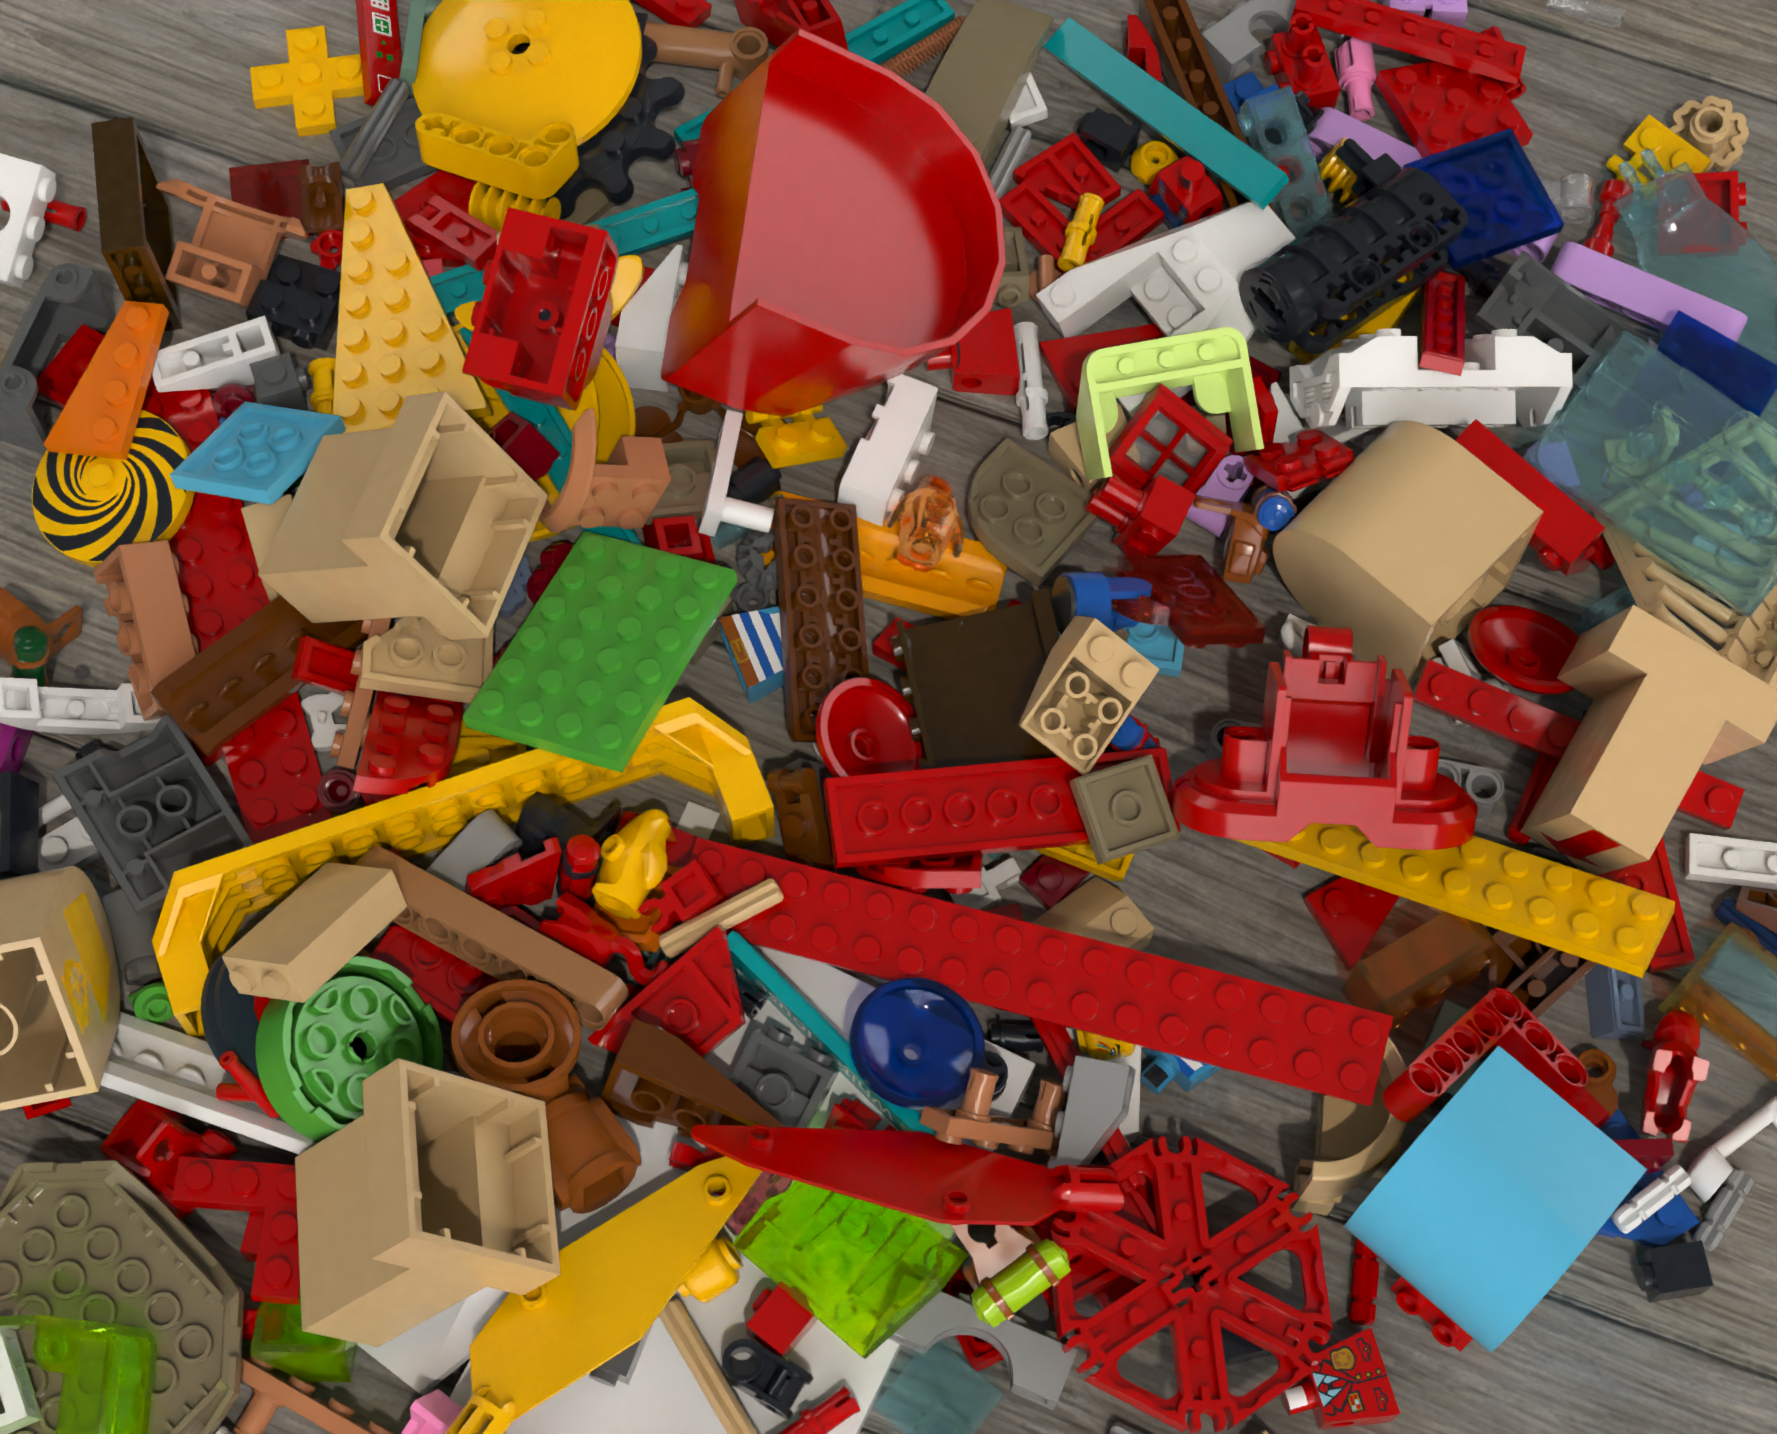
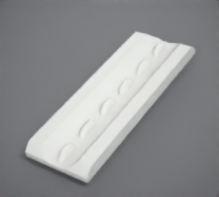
[100,1012,319,1155]

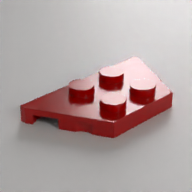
[587,926,746,1059]

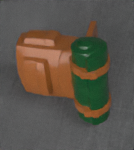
[0,587,83,687]

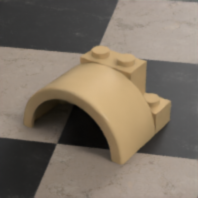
[1291,1037,1407,1216]

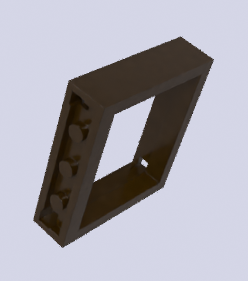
[91,117,182,331]

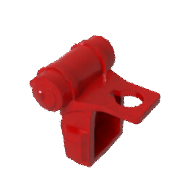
[100,1099,238,1221]

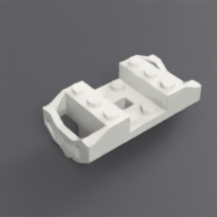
[1289,329,1573,429]

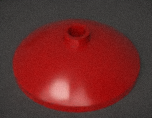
[1467,605,1579,695]
[816,678,926,777]

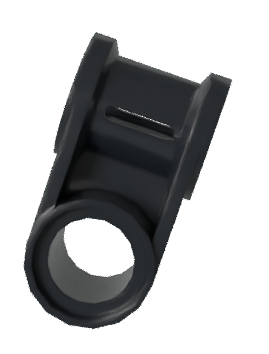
[722,1339,814,1420]

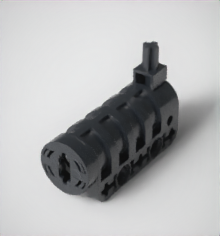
[1239,138,1468,354]

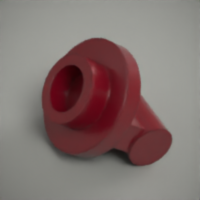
[212,383,257,419]

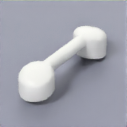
[1687,1095,1777,1204]

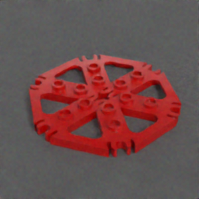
[1047,1136,1333,1433]

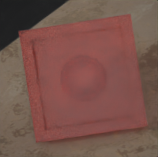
[229,159,316,239]

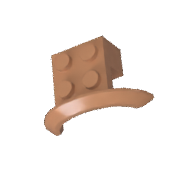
[156,179,308,310]
[539,409,671,533]

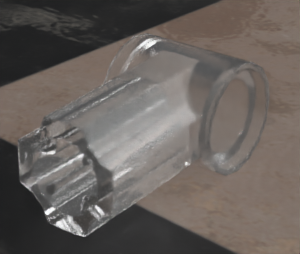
[1515,173,1595,225]

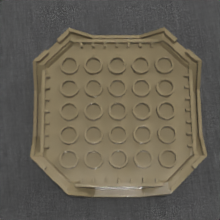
[0,1160,244,1434]

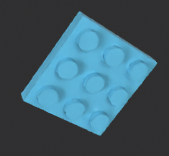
[170,401,346,505]

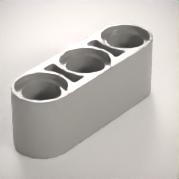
[425,809,522,892]

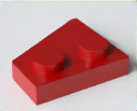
[464,837,562,911]
[1303,877,1400,971]

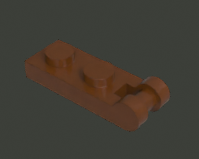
[767,768,835,873]

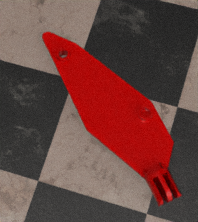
[690,1125,1124,1226]

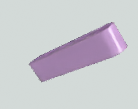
[1550,241,1748,356]

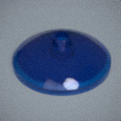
[849,978,985,1110]

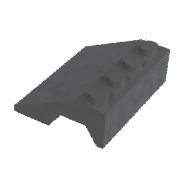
[52,714,254,916]

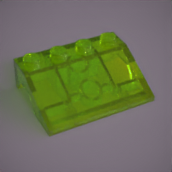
[732,1181,969,1359]

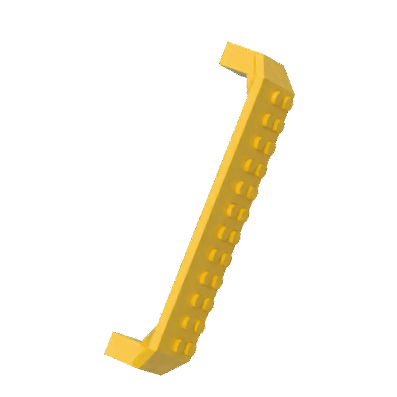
[152,697,775,1038]

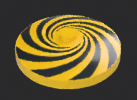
[32,410,195,568]

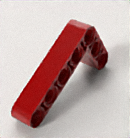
[1382,987,1589,1122]

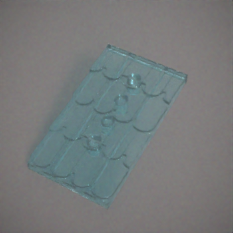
[1523,331,1777,616]

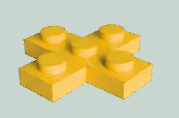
[250,25,364,137]

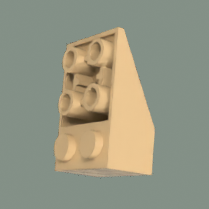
[1018,615,1160,776]

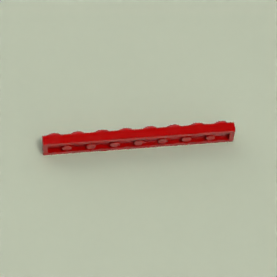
[1413,659,1745,830]

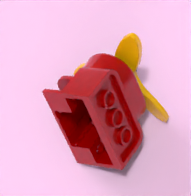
[454,207,644,436]

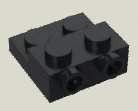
[245,254,341,351]

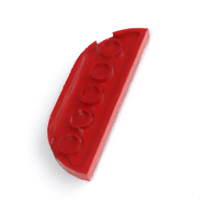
[353,691,463,795]

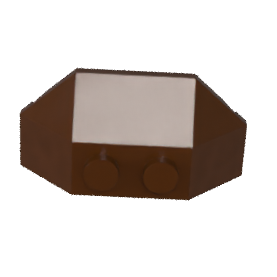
[1488,882,1622,1018]

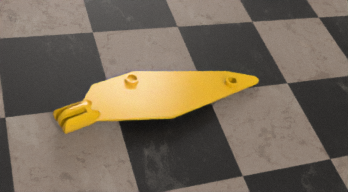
[444,1156,762,1434]

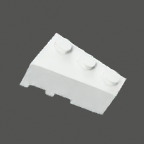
[837,374,938,527]

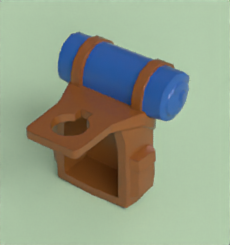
[1193,483,1297,584]

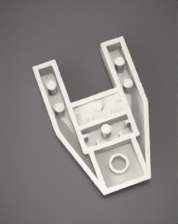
[1036,201,1296,421]

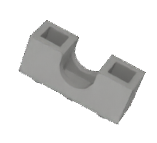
[1201,0,1296,84]

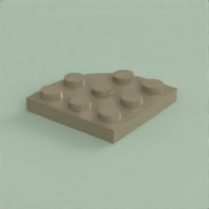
[968,438,1100,587]

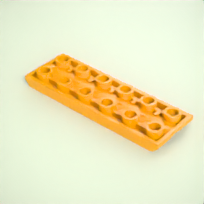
[760,491,1007,620]

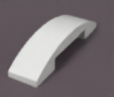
[0,677,160,735]

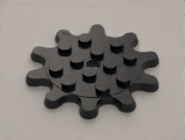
[503,34,685,220]

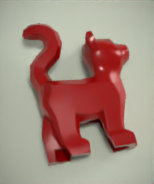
[538,891,670,1015]

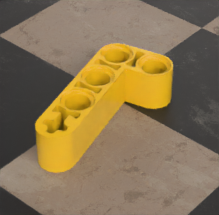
[415,112,579,200]

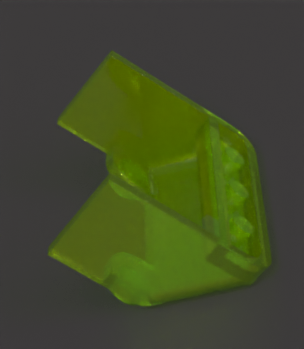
[0,1314,157,1434]

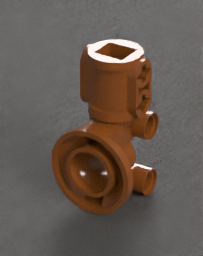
[447,979,642,1214]

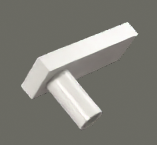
[698,409,774,537]

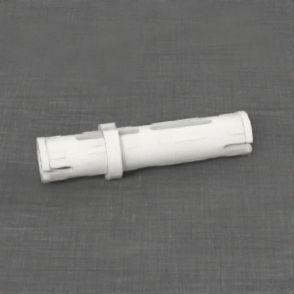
[1013,322,1049,440]

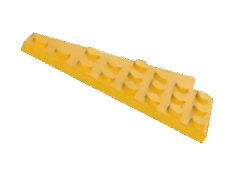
[332,183,492,433]

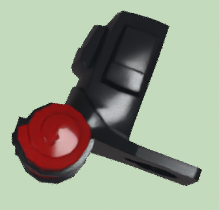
[516,792,621,906]

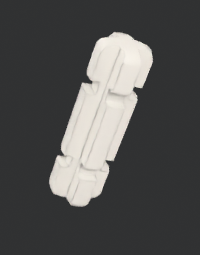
[1611,1165,1692,1234]

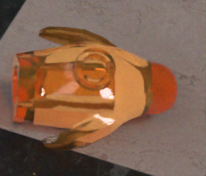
[886,474,964,572]

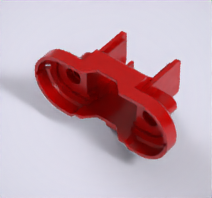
[1171,625,1478,850]

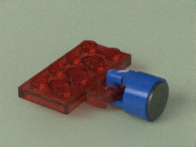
[1051,555,1266,649]

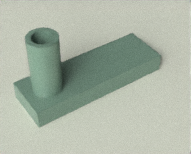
[399,0,442,96]

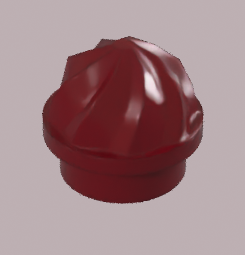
[317,769,361,813]

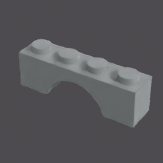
[881,1275,1078,1410]

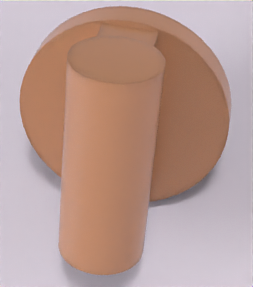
[1029,254,1062,303]

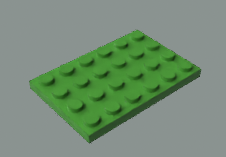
[463,530,738,773]

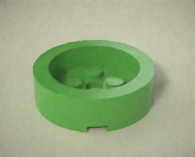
[255,956,443,1142]

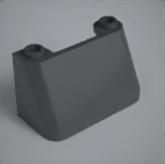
[0,263,115,454]

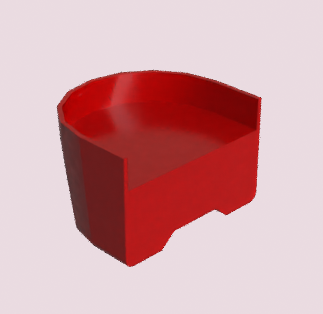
[661,28,1006,417]

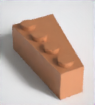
[93,540,198,721]

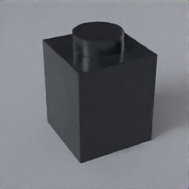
[1635,1240,1714,1303]

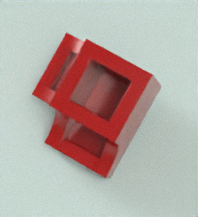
[642,515,716,565]

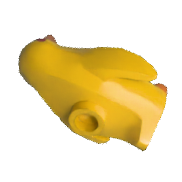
[591,809,676,919]

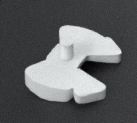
[301,692,346,752]

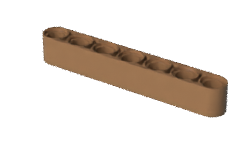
[354,846,628,1031]

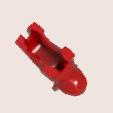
[1640,1010,1709,1143]

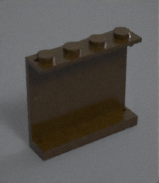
[891,588,1060,770]

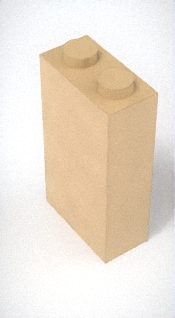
[222,862,407,1003]

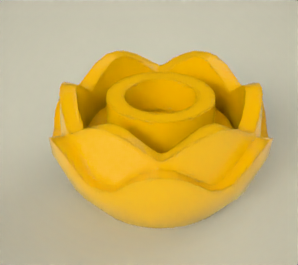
[1130,140,1179,186]

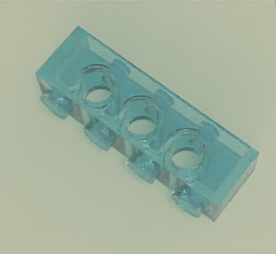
[1237,86,1334,238]

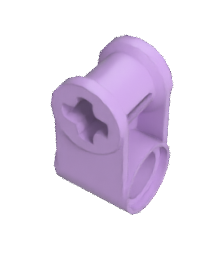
[1185,455,1254,538]

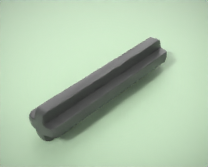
[339,78,410,180]

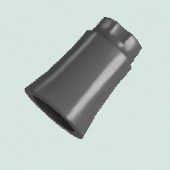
[100,889,163,986]

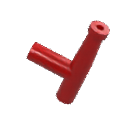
[216,1051,280,1119]

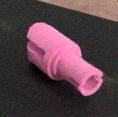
[1334,37,1377,122]

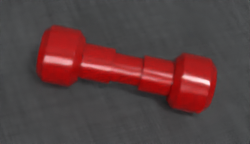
[1583,179,1633,258]

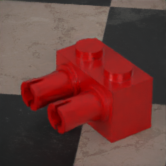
[1264,13,1340,109]
[1084,474,1196,562]

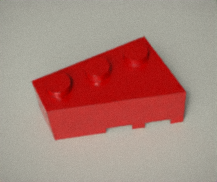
[734,0,849,51]

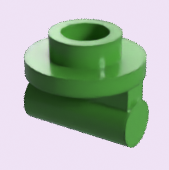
[128,979,174,1024]

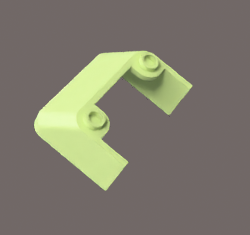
[1076,327,1264,480]

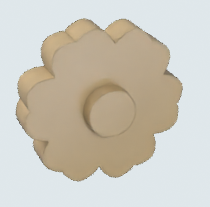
[1669,96,1749,173]

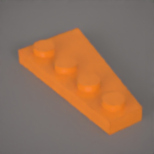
[43,301,169,460]

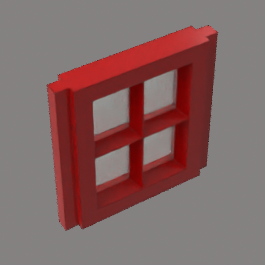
[1108,383,1234,494]

